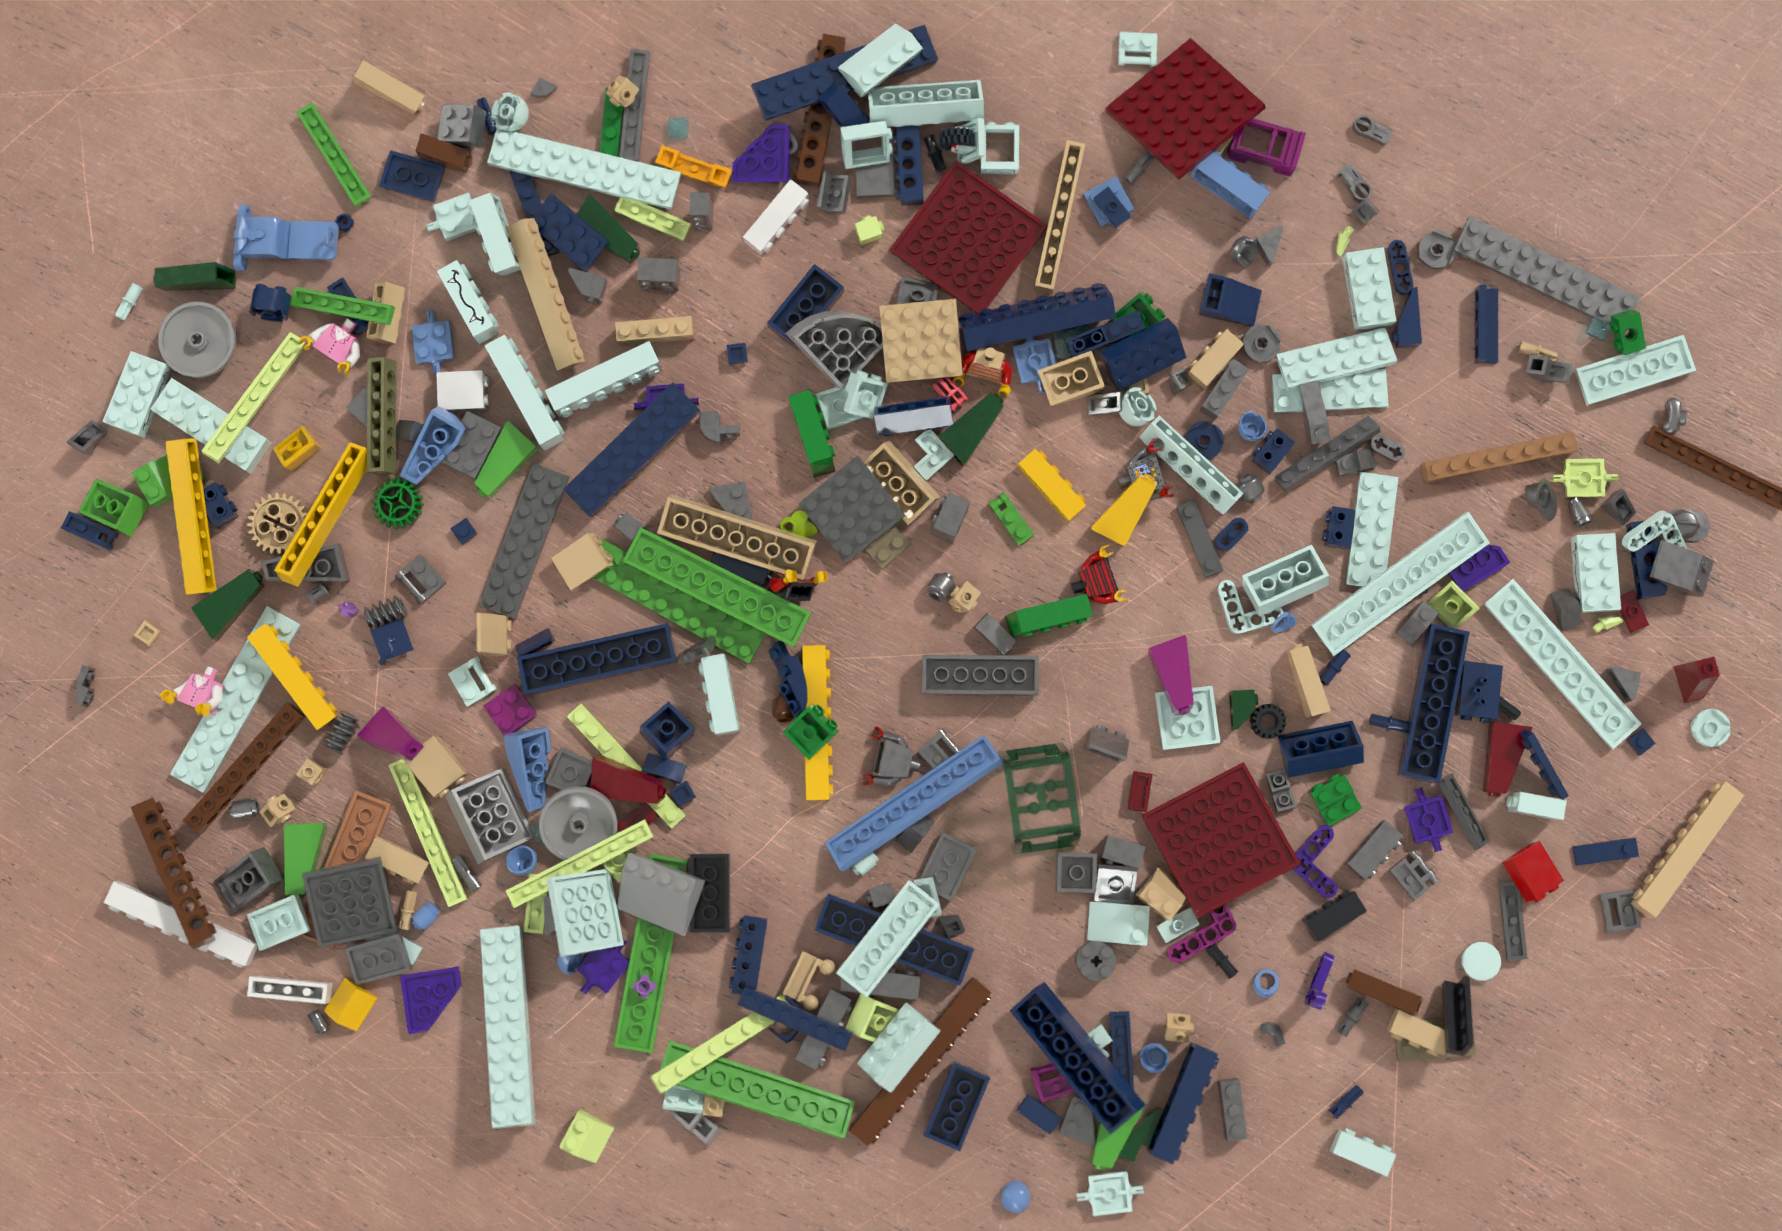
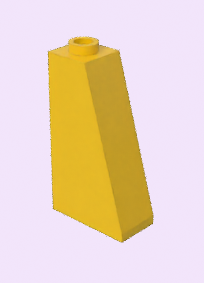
[1091,474,1158,546]

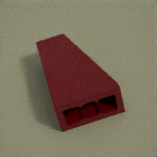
[1673,656,1720,703]
[1483,722,1532,797]
[591,755,666,804]

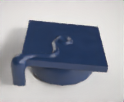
[370,619,414,666]

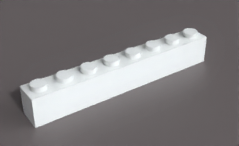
[104,881,258,968]

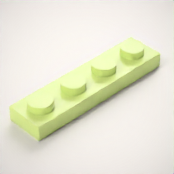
[614,197,691,242]

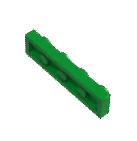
[600,87,624,157]

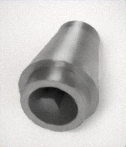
[1568,497,1592,527]

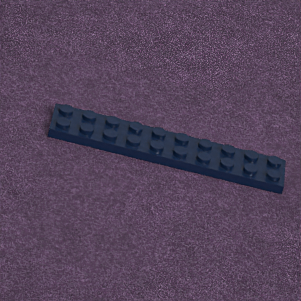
[751,25,939,121]

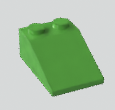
[131,455,206,508]
[78,478,149,537]

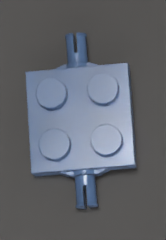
[412,310,455,375]
[1012,336,1056,394]

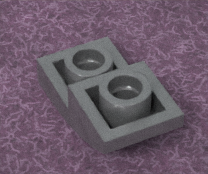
[974,613,1016,655]
[76,665,95,707]
[1266,769,1296,814]

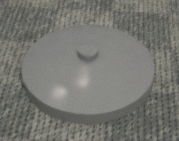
[158,302,236,378]
[539,786,618,860]

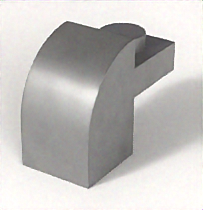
[1526,354,1573,384]
[699,411,740,444]

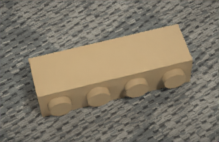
[615,316,695,346]

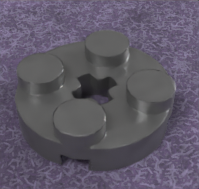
[1417,231,1456,269]
[1242,324,1281,363]

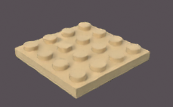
[879,299,963,383]

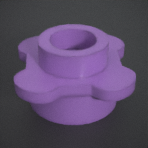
[338,601,360,618]
[633,974,656,998]

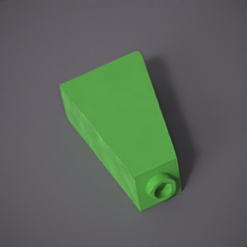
[474,421,538,499]
[284,823,327,898]
[1091,1101,1145,1171]

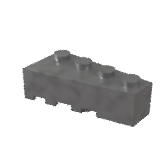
[261,543,350,581]

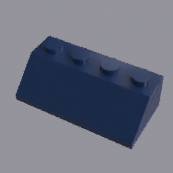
[1278,721,1364,778]

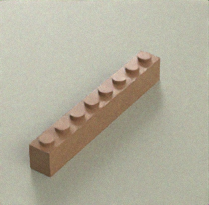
[1420,432,1578,484]

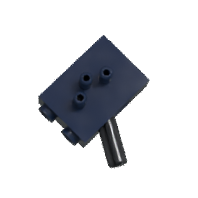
[1455,661,1521,723]

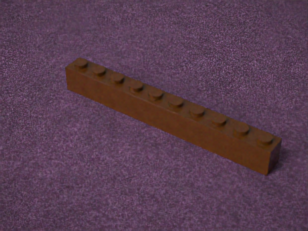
[849,977,992,1146]

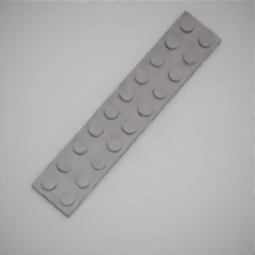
[1452,216,1640,326]

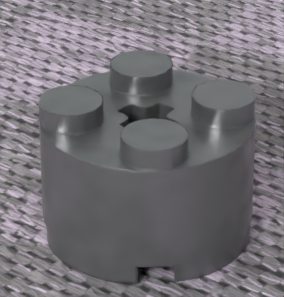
[1075,941,1116,981]

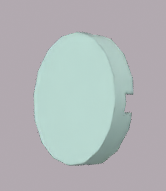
[1691,709,1731,747]
[1461,942,1501,981]

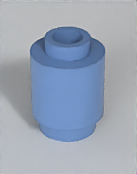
[412,901,441,930]

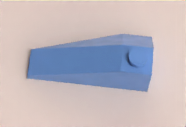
[400,406,466,485]
[503,727,551,812]

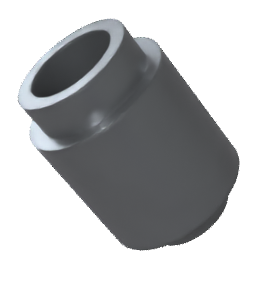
[229,798,260,821]

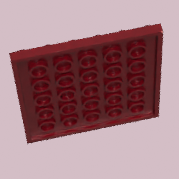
[1105,38,1266,180]
[889,160,1048,313]
[1142,762,1301,919]

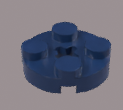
[1185,422,1224,460]

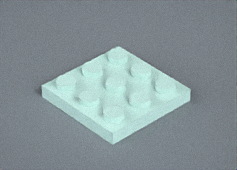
[1155,686,1220,750]

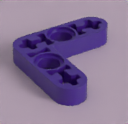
[1293,826,1337,898]
[1304,952,1335,1010]

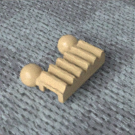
[783,951,835,1011]

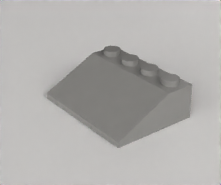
[445,768,535,865]
[617,853,705,936]

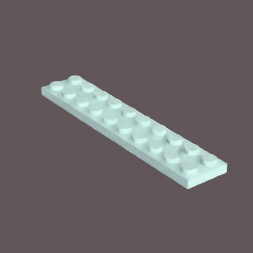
[487,128,681,210]
[1310,511,1490,656]
[1483,579,1642,749]
[170,606,302,793]

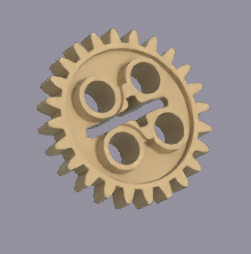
[247,492,308,555]

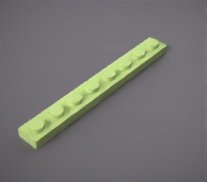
[202,332,307,463]
[567,704,686,829]
[388,759,468,907]
[506,820,654,908]
[650,994,789,1094]

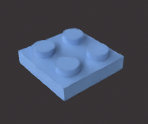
[1083,177,1134,228]

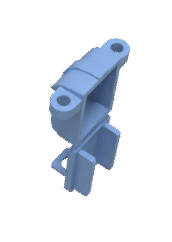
[233,205,339,271]

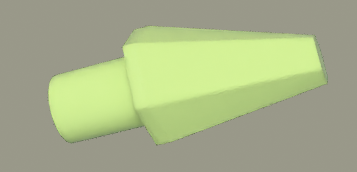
[1336,226,1354,256]
[1592,617,1623,633]

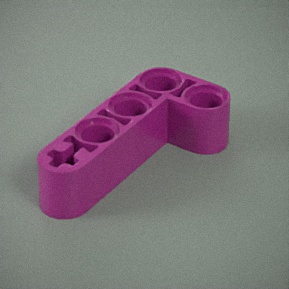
[1166,904,1236,963]

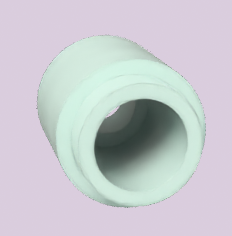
[850,852,879,876]

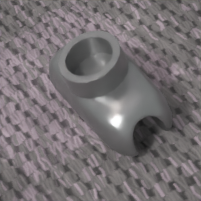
[1663,398,1687,434]

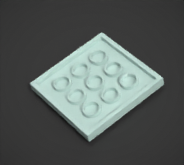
[546,869,624,956]

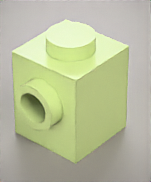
[855,216,885,246]

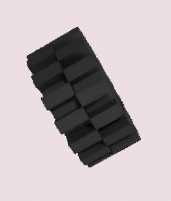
[1250,704,1287,739]

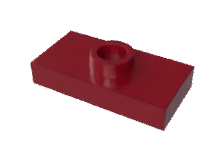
[1620,590,1649,633]
[1127,771,1153,812]
[617,803,659,832]

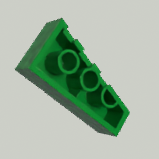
[788,390,835,478]
[1005,594,1093,638]

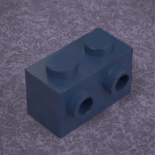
[1252,429,1295,475]
[203,482,239,528]
[1322,506,1355,550]

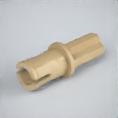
[1518,341,1558,362]
[398,890,417,930]

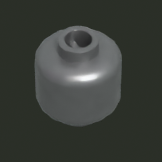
[1236,473,1265,503]
[927,572,955,602]

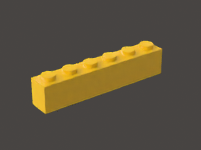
[247,623,338,730]

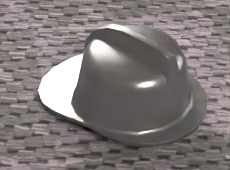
[1524,478,1557,521]
[1668,509,1710,541]

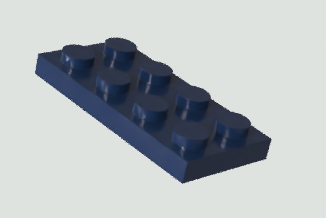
[532,194,609,272]

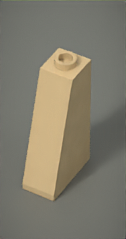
[353,60,425,114]
[1287,643,1331,718]

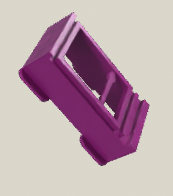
[1228,119,1306,176]

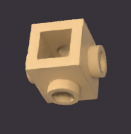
[606,75,640,108]
[947,581,981,613]
[259,794,295,827]
[1164,1013,1194,1043]

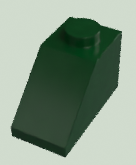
[1229,689,1259,730]

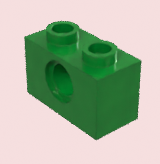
[1610,309,1646,355]

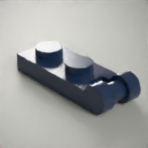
[61,511,119,551]

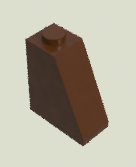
[416,133,472,173]

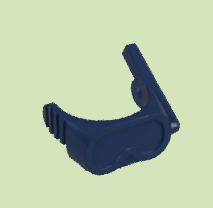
[768,995,803,1044]

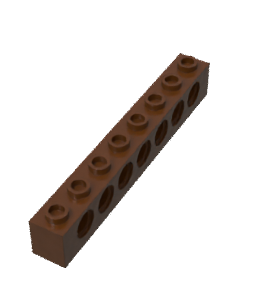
[794,34,845,187]
[182,703,306,833]
[131,797,217,949]

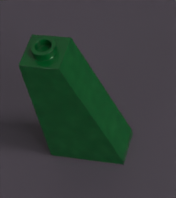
[577,194,640,264]
[153,262,235,291]
[939,392,1004,467]
[191,569,264,641]

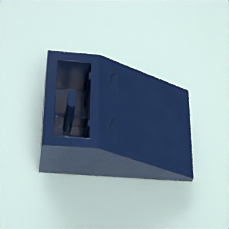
[1198,273,1262,327]

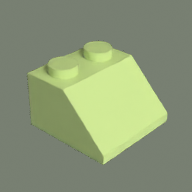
[846,993,899,1042]
[559,1109,615,1163]

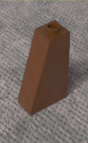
[1346,969,1423,1016]

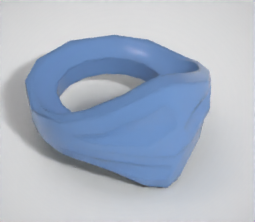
[1271,612,1297,633]
[1253,969,1279,998]

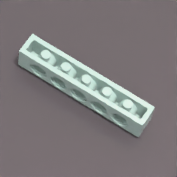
[1139,416,1243,515]

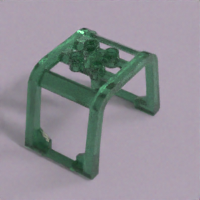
[998,742,1081,855]

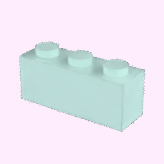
[1329,1128,1396,1176]

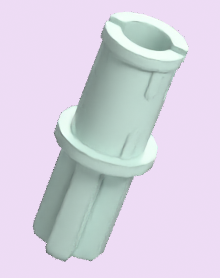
[115,283,143,320]

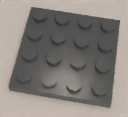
[798,455,906,563]
[302,857,397,948]

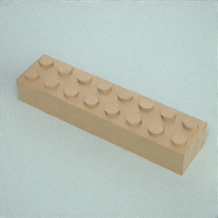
[657,494,817,580]

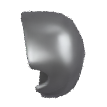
[1230,236,1258,266]

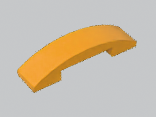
[655,145,732,188]

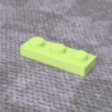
[524,874,549,934]

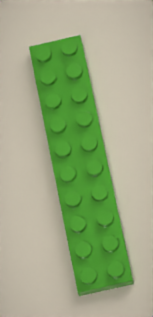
[623,527,812,647]
[593,539,766,664]
[614,854,688,1053]
[660,1041,855,1140]

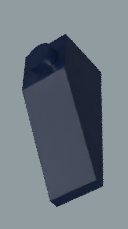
[1392,287,1422,348]
[1572,837,1639,866]

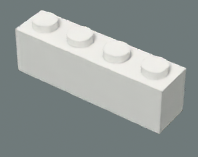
[743,179,809,255]
[247,975,332,1004]

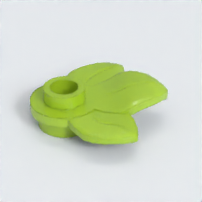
[780,510,818,537]

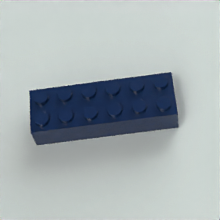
[1147,1042,1219,1164]

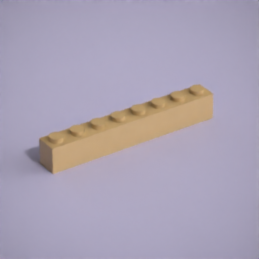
[1034,140,1085,294]
[506,218,585,371]
[1631,781,1745,918]

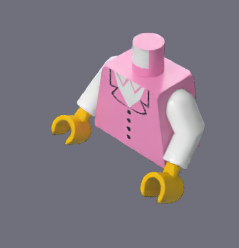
[299,318,360,376]
[160,666,223,716]

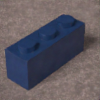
[817,83,870,143]

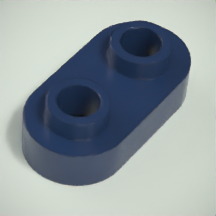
[1215,518,1248,551]

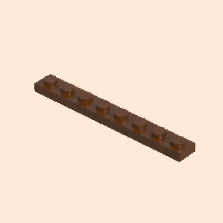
[1643,426,1782,511]

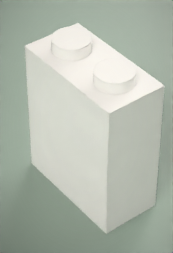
[436,370,490,413]

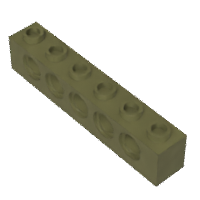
[367,357,396,475]

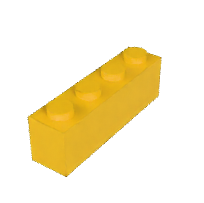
[1017,449,1086,523]

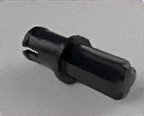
[923,134,946,172]
[1206,943,1238,979]

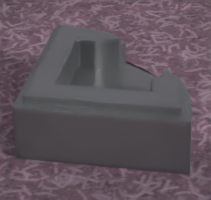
[531,78,557,97]

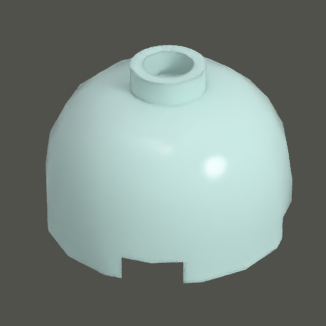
[491,92,529,132]
[1119,387,1157,427]

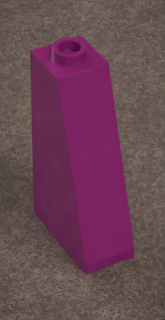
[1148,635,1194,715]
[357,706,424,761]

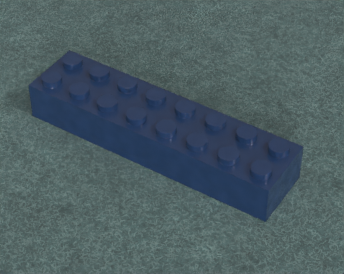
[958,283,1116,351]
[563,382,701,517]
[517,623,678,696]
[1397,624,1470,784]
[814,893,974,986]
[1010,982,1146,1135]

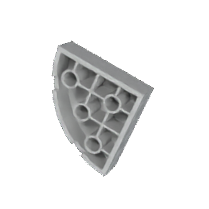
[785,310,883,389]

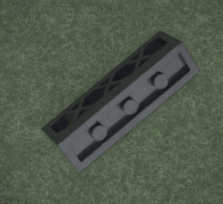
[1442,976,1474,1056]

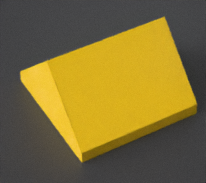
[273,425,321,472]
[324,977,378,1031]

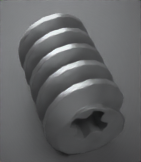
[364,595,408,630]
[323,711,362,755]

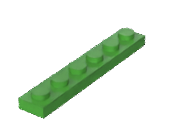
[296,103,372,208]
[290,287,395,325]

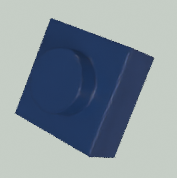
[727,343,748,365]
[450,518,478,545]
[1626,728,1656,756]
[670,780,696,807]

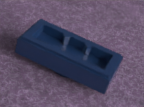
[1093,187,1131,228]

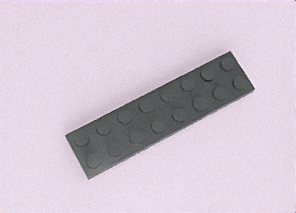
[479,463,570,619]

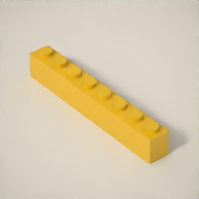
[165,438,217,595]
[274,442,367,587]
[802,645,833,801]

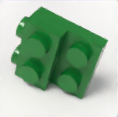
[1112,292,1166,337]
[783,703,839,760]
[1309,773,1362,827]

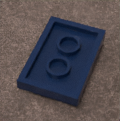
[379,150,445,203]

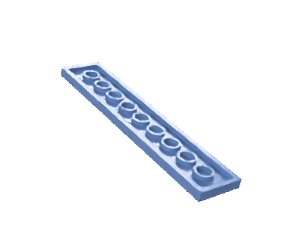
[824,735,1003,872]

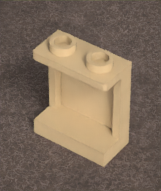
[551,533,613,591]

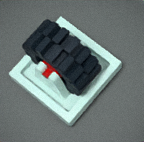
[939,118,986,165]

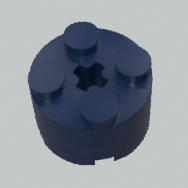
[249,284,292,322]

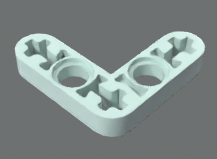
[1622,510,1687,551]
[1217,580,1283,634]

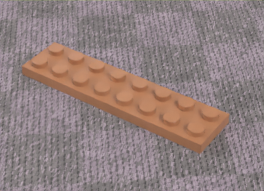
[299,790,393,950]

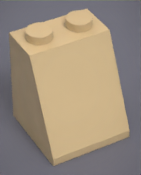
[403,736,468,798]
[1135,865,1186,921]

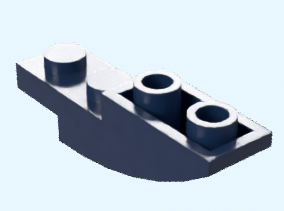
[1067,311,1146,357]
[768,641,807,718]

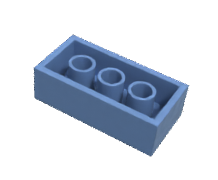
[1190,150,1270,220]

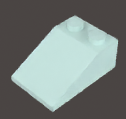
[1087,901,1150,946]

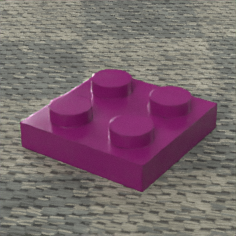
[483,684,537,735]

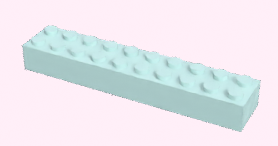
[480,926,536,1129]

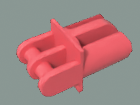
[931,377,968,412]

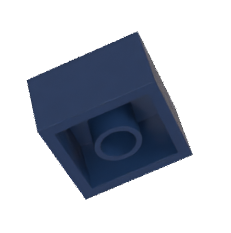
[639,701,695,760]

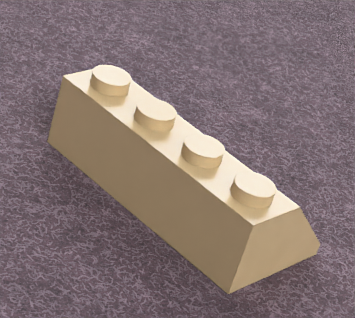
[864,441,940,525]

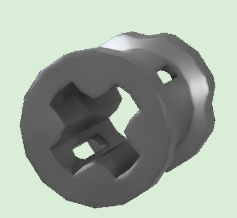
[305,581,331,606]

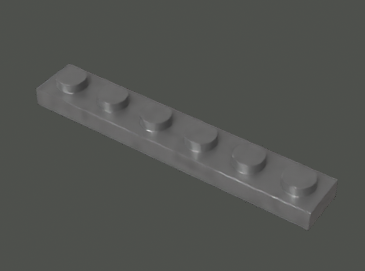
[619,49,650,162]
[1274,416,1381,493]

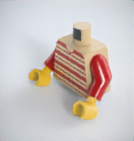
[953,347,1012,399]

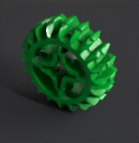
[371,478,424,529]

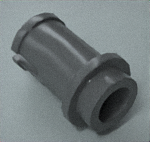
[307,1009,329,1035]

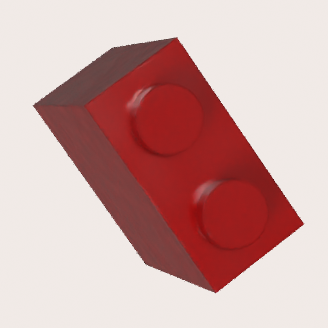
[1502,840,1564,903]

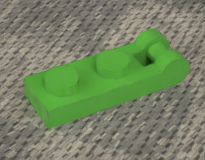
[988,492,1034,546]

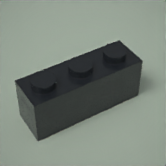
[1302,890,1367,942]

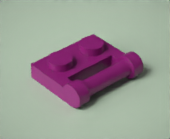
[1030,1063,1075,1103]

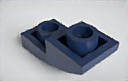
[641,753,687,784]
[1016,1094,1062,1135]

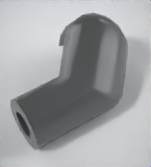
[1260,1022,1285,1046]

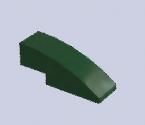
[1119,1107,1163,1162]

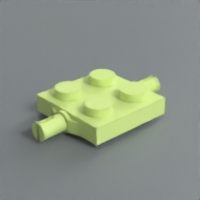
[1551,459,1618,498]

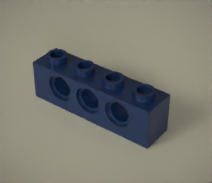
[893,126,924,206]
[1626,521,1667,600]

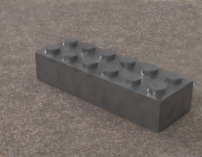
[922,655,1039,696]

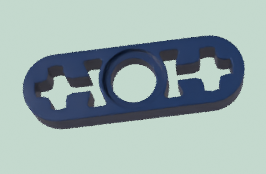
[1387,240,1413,295]

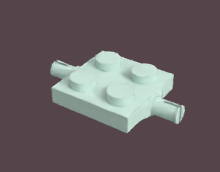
[426,193,477,241]
[1076,1171,1144,1216]

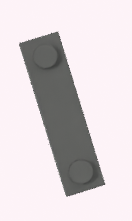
[1176,499,1223,577]
[1438,773,1490,850]
[1498,881,1527,961]

